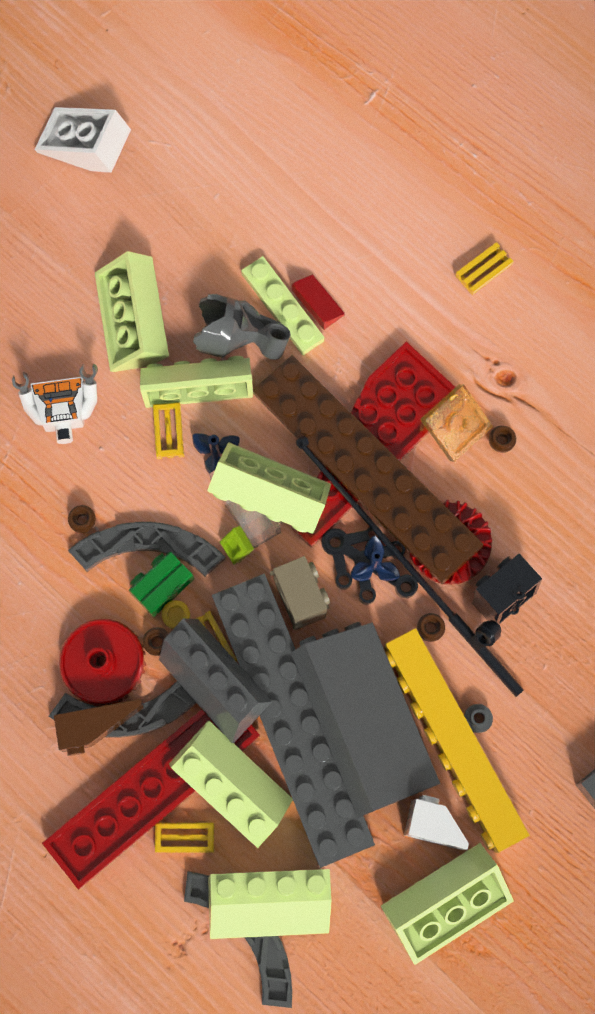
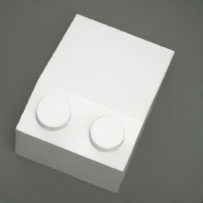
[35,107,131,173]

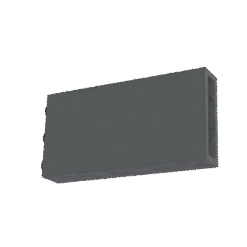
[291,622,440,818]

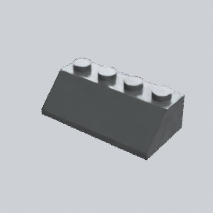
[159,618,272,743]

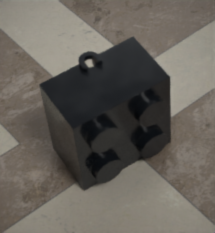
[472,554,542,624]

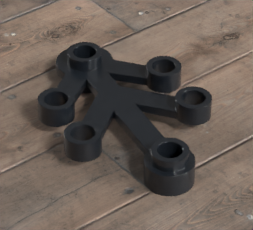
[321,527,418,605]

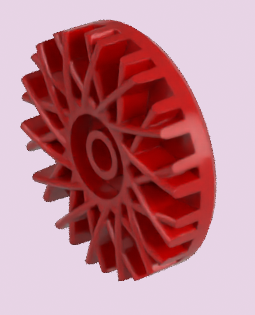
[409,500,492,585]
[59,619,146,705]

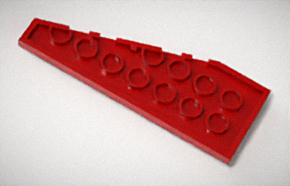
[291,341,465,547]

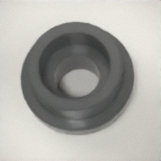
[464,704,493,733]

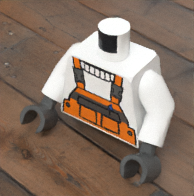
[12,364,98,444]

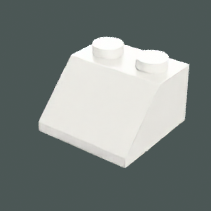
[404,795,469,850]

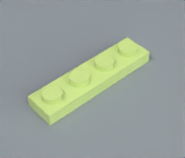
[241,256,325,355]

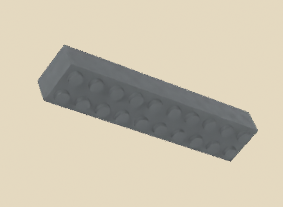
[212,573,375,868]

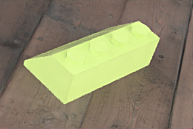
[95,251,169,372]
[140,356,253,408]
[207,442,331,534]
[169,720,293,848]
[381,843,514,965]
[208,869,332,939]

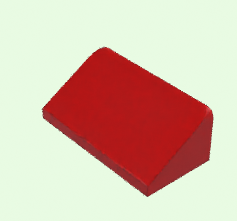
[292,274,345,330]

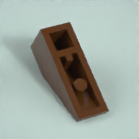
[54,699,144,756]

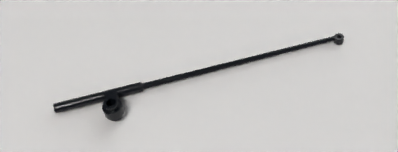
[296,436,524,697]

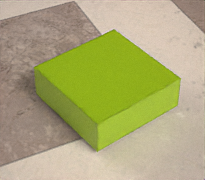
[220,526,254,565]

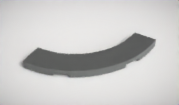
[68,522,226,577]
[48,681,196,738]
[184,871,292,1008]

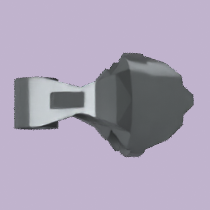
[193,294,291,360]

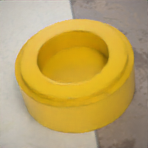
[162,600,190,629]

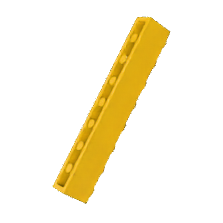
[384,628,530,853]

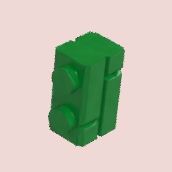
[129,552,194,618]

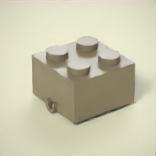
[270,556,330,630]

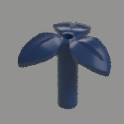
[192,433,240,476]
[351,536,400,581]

